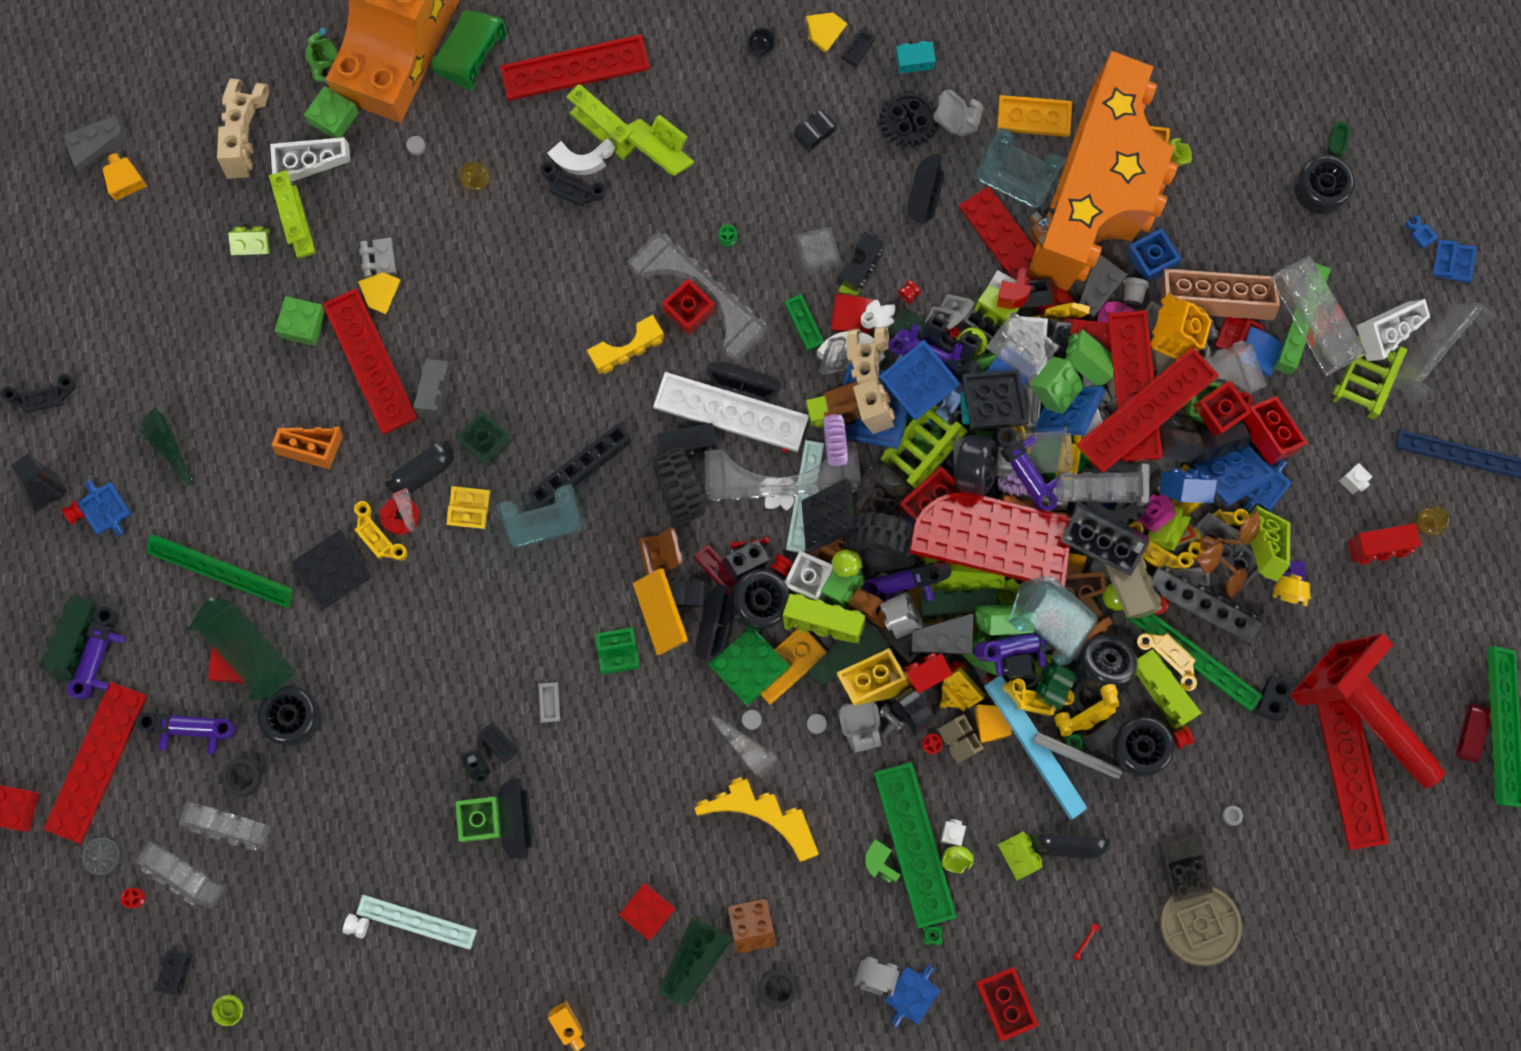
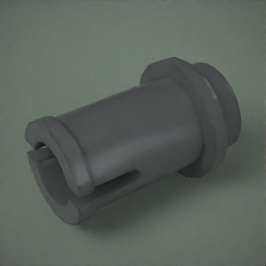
[1207,316,1219,341]

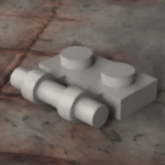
[359,237,397,278]

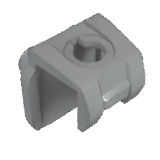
[934,90,984,136]
[839,701,881,753]

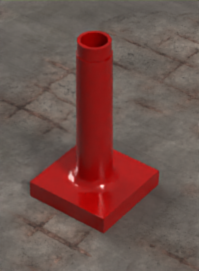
[1290,633,1445,789]

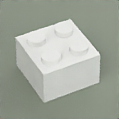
[785,551,833,602]

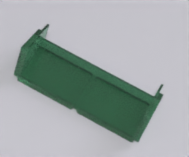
[188,598,296,700]

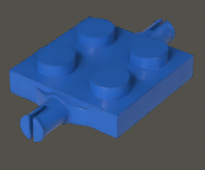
[1243,459,1292,513]
[77,480,132,537]
[884,964,940,1027]

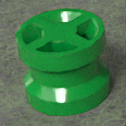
[718,225,737,247]

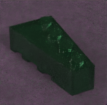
[658,918,734,1006]

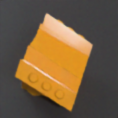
[1150,293,1212,360]

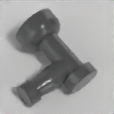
[878,703,905,739]

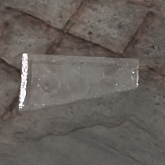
[1056,472,1144,503]
[178,801,272,851]
[136,841,226,908]

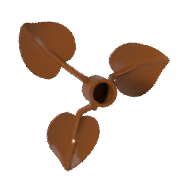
[1195,510,1260,598]

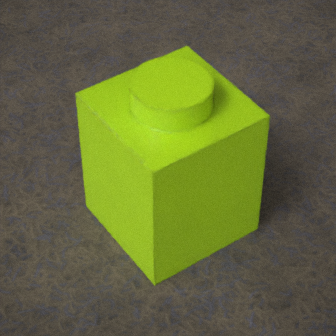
[806,396,828,428]

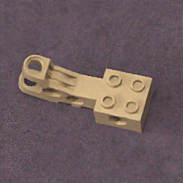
[217,78,269,179]
[847,326,896,434]

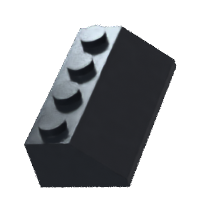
[1060,501,1150,576]

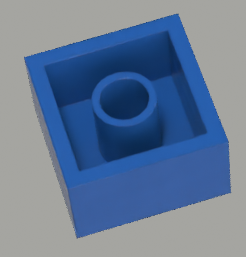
[1127,228,1181,282]
[1159,468,1217,503]

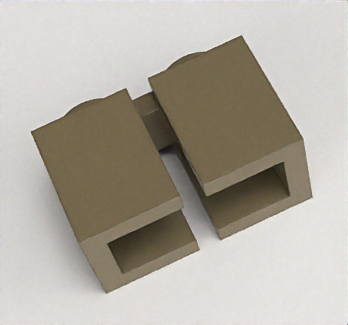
[938,715,984,764]

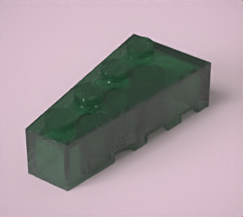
[917,588,998,623]
[41,595,98,683]
[807,619,891,688]

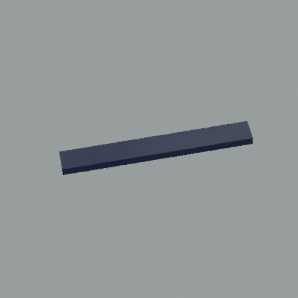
[1395,429,1521,479]

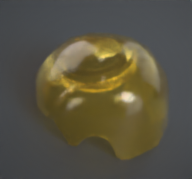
[459,161,489,191]
[1416,506,1450,536]

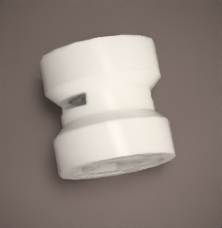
[343,914,369,939]

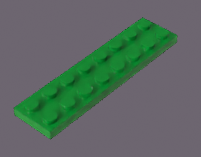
[1486,646,1521,808]
[874,762,957,929]

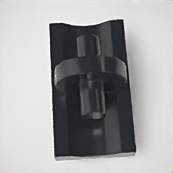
[459,745,491,784]

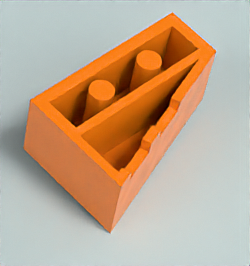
[271,427,343,469]

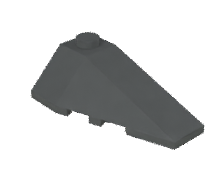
[1195,512,1259,589]

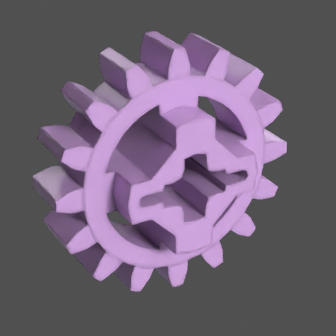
[998,471,1028,496]

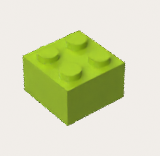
[974,285,1020,331]

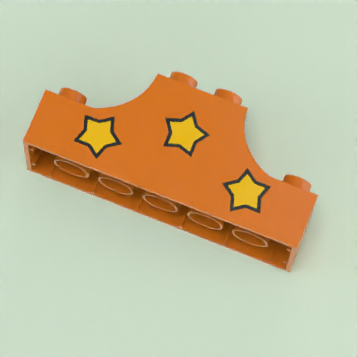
[325,0,460,123]
[1026,51,1178,291]

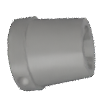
[1123,278,1150,305]

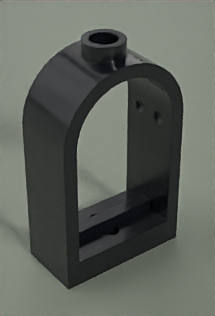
[892,687,935,736]

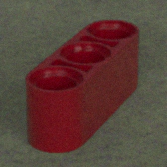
[1455,704,1491,763]

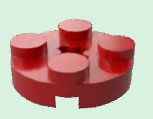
[380,496,420,535]

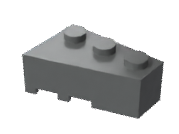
[63,116,128,175]
[1078,255,1127,321]
[414,359,451,421]
[912,614,973,655]

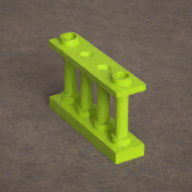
[566,84,636,161]
[269,170,316,259]
[1332,335,1408,420]
[881,405,968,488]

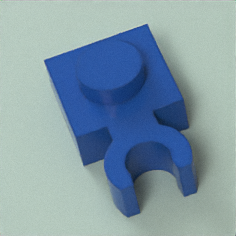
[1405,215,1438,250]

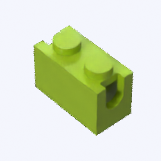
[1148,507,1191,551]

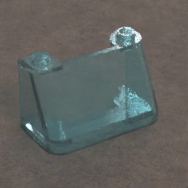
[976,127,1066,207]
[496,484,583,548]
[1008,576,1097,666]

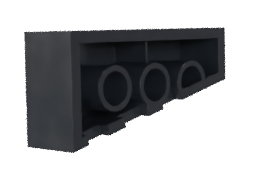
[11,454,68,512]

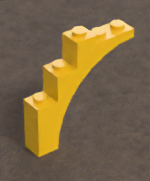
[694,777,819,862]

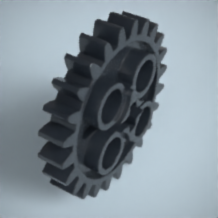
[879,90,938,148]

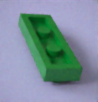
[784,294,824,352]

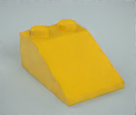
[837,648,909,706]

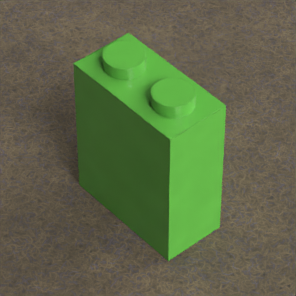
[1066,329,1114,386]
[973,604,1035,635]

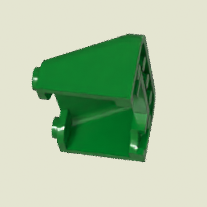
[431,10,508,92]

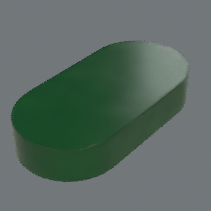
[1327,122,1351,158]

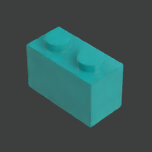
[895,41,936,74]

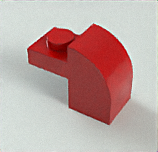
[997,267,1032,309]

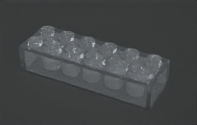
[1270,255,1367,376]

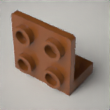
[823,381,861,423]

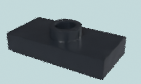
[841,29,876,68]
[478,721,520,764]

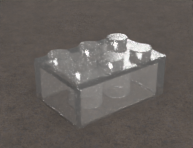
[986,312,1059,382]

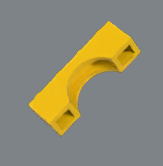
[587,315,665,374]

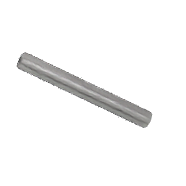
[1032,733,1123,779]

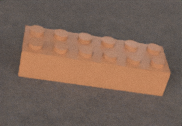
[1160,269,1280,320]

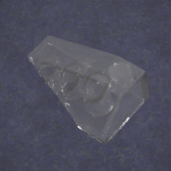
[710,714,777,780]

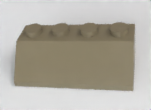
[1104,557,1162,618]

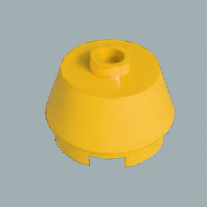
[1272,574,1311,606]

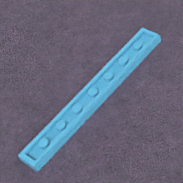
[984,676,1087,819]

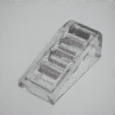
[393,488,415,532]

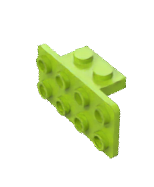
[626,115,694,176]

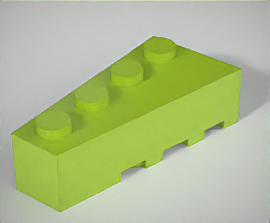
[1249,505,1290,582]
[924,557,1005,594]
[783,594,865,643]
[1136,649,1201,730]

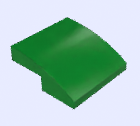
[595,627,640,675]

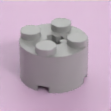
[880,592,923,639]
[854,957,899,997]

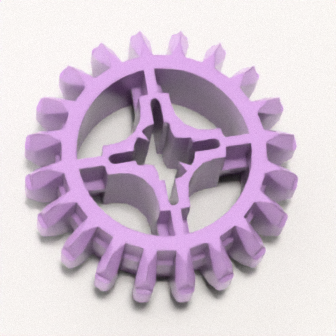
[824,414,848,466]

